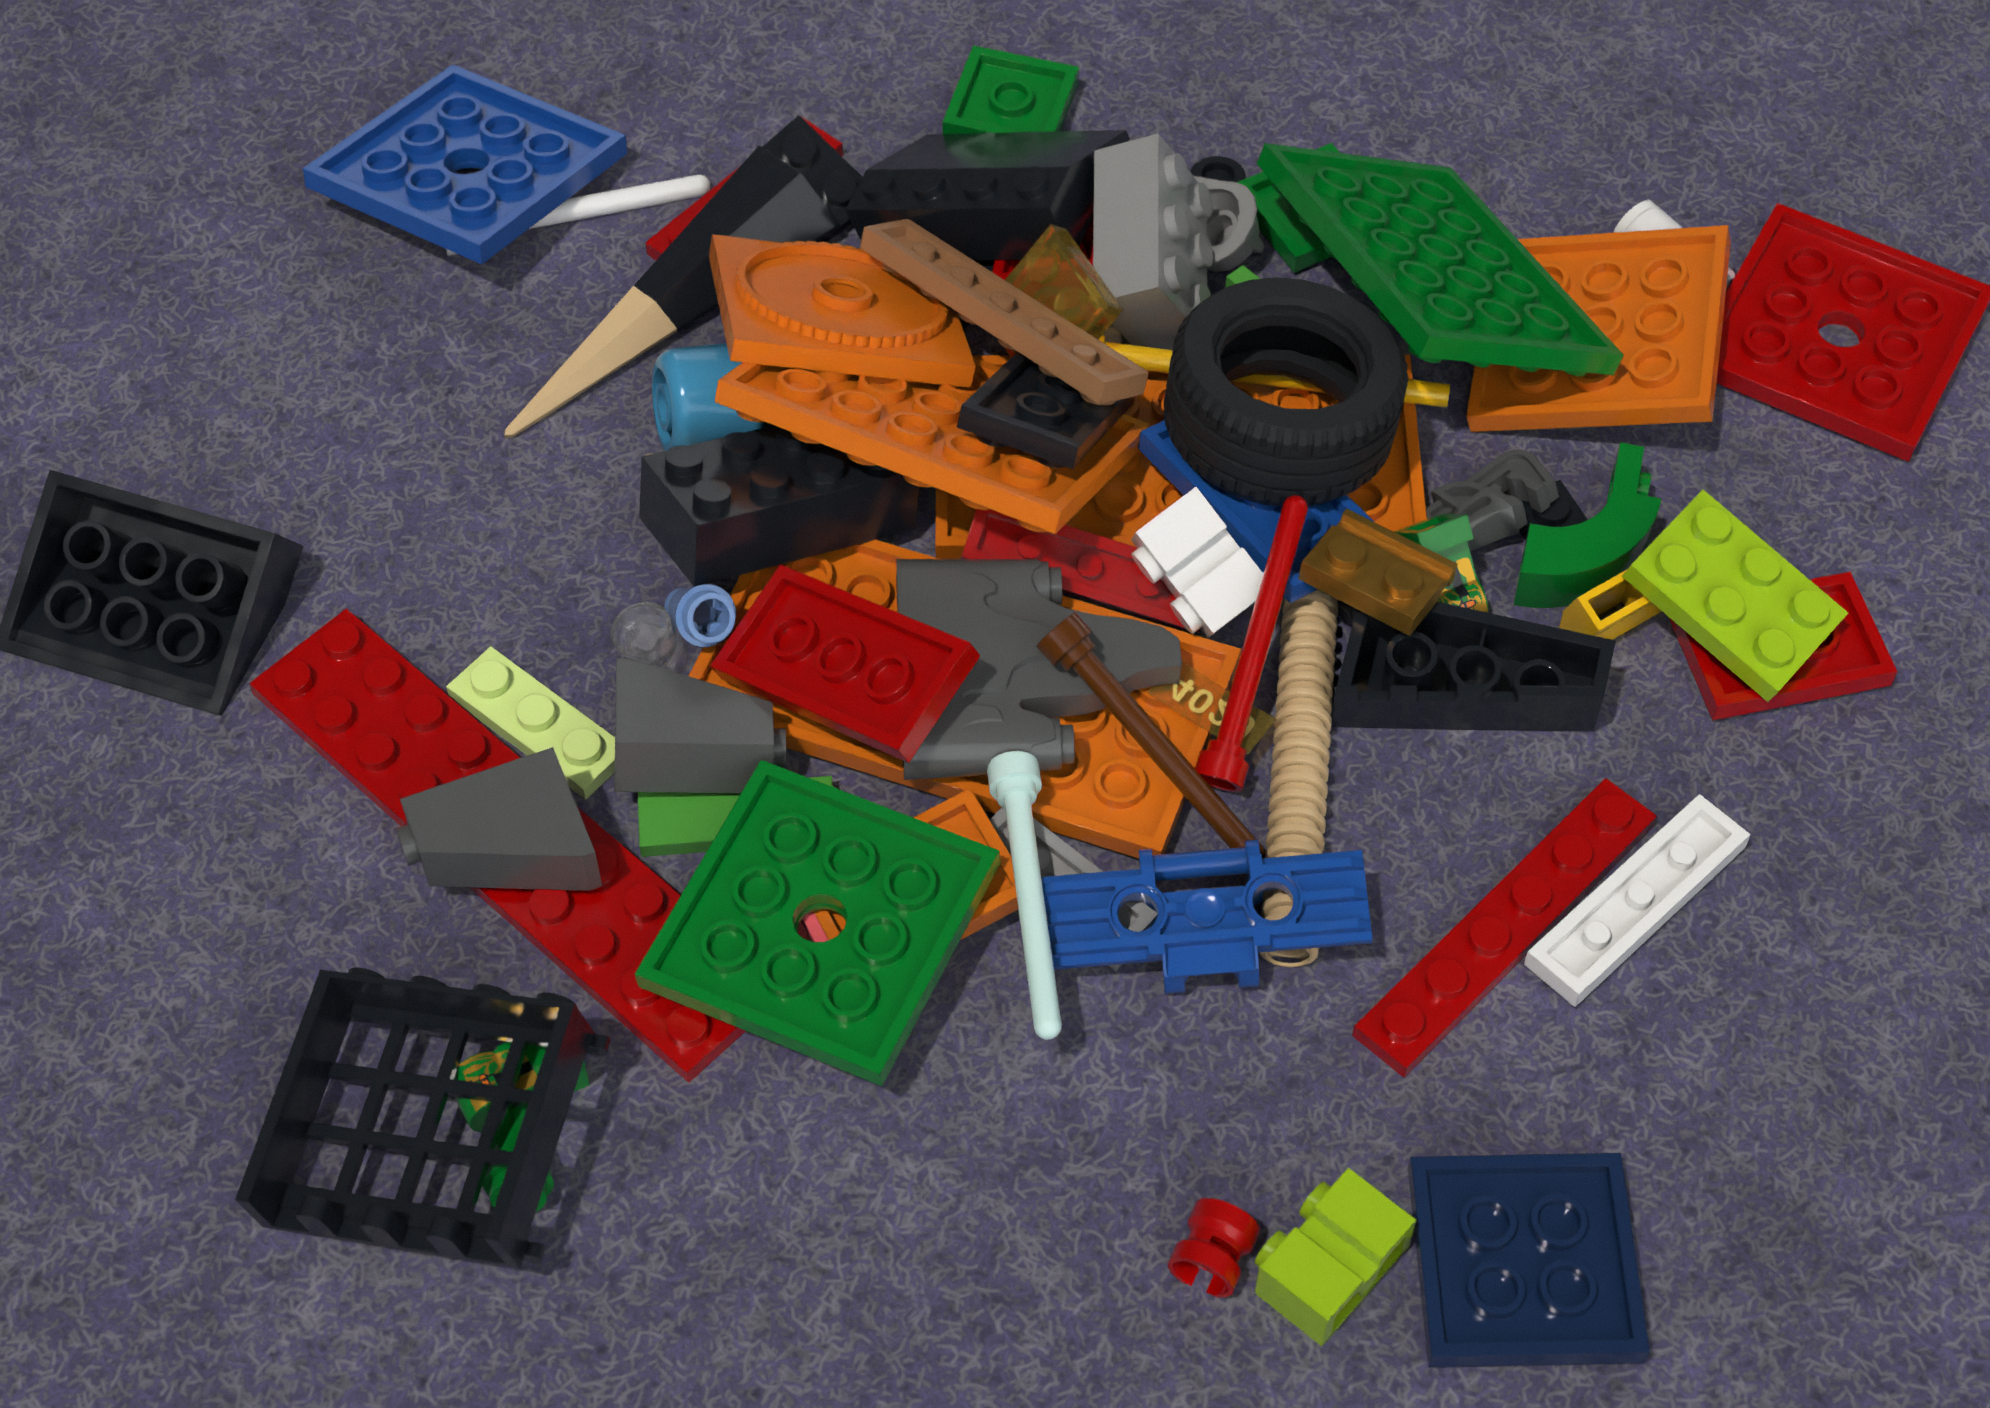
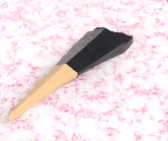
[505,115,863,439]

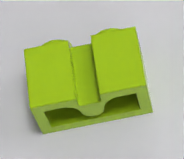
[1254,1168,1416,1347]

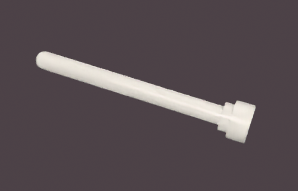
[446,175,711,256]

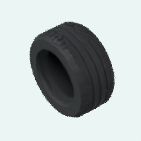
[1164,277,1408,507]

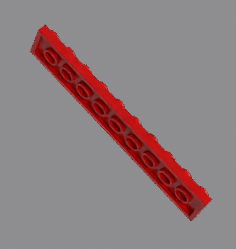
[249,608,746,1083]

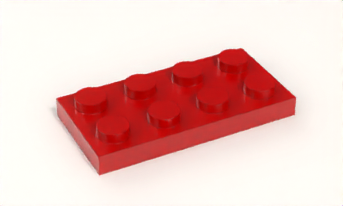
[710,564,980,763]

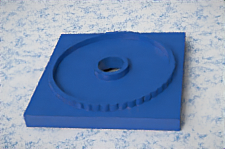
[302,64,627,264]

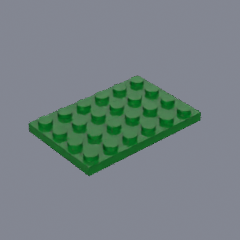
[1256,143,1624,376]

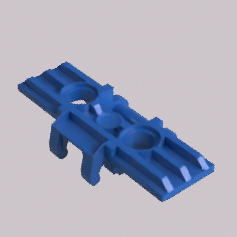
[1041,840,1373,994]

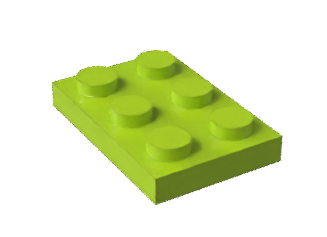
[1622,489,1848,702]

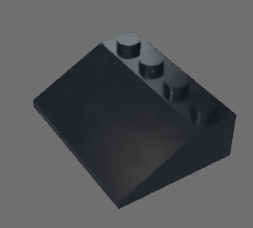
[845,130,1130,260]
[0,470,303,716]

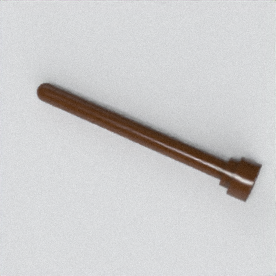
[1036,612,1266,858]

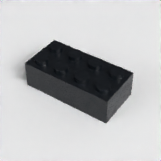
[639,425,919,587]

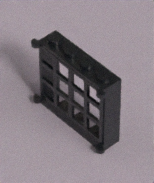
[235,967,611,1268]

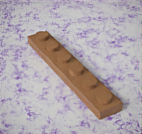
[860,219,1149,406]

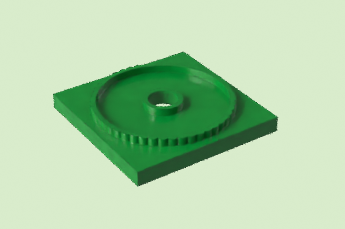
[635,760,1001,1086]

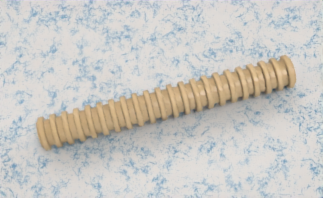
[1259,589,1338,968]

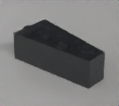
[1331,602,1616,731]

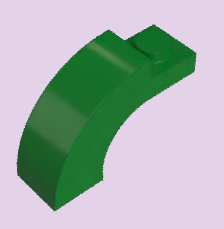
[1513,442,1662,608]

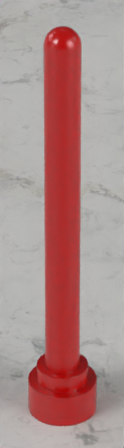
[1195,495,1308,792]

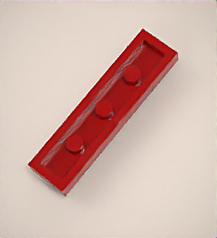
[961,509,1200,634]

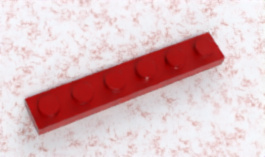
[1352,778,1657,1078]

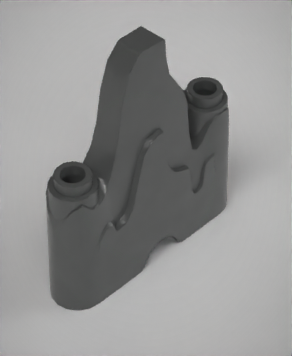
[896,559,1182,780]

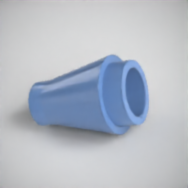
[664,584,736,647]

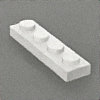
[1524,794,1751,1007]

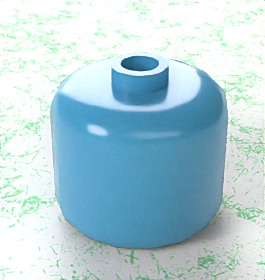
[652,343,766,451]

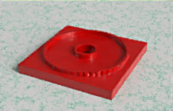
[1716,203,1990,462]

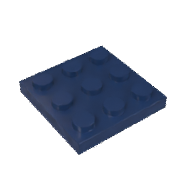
[1408,1153,1650,1368]

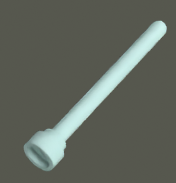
[987,751,1062,1040]

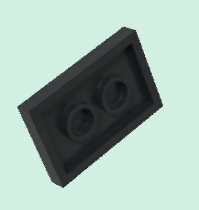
[957,352,1135,469]

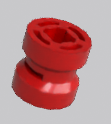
[1168,1198,1260,1298]

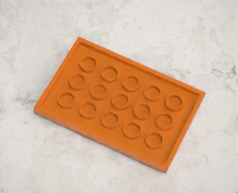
[715,357,1151,534]

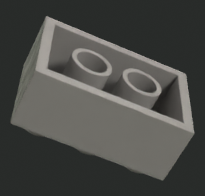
[1093,133,1213,350]

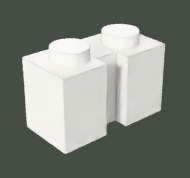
[1131,487,1263,639]

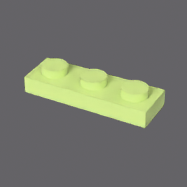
[446,646,615,799]

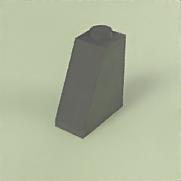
[614,658,786,793]
[395,747,602,891]

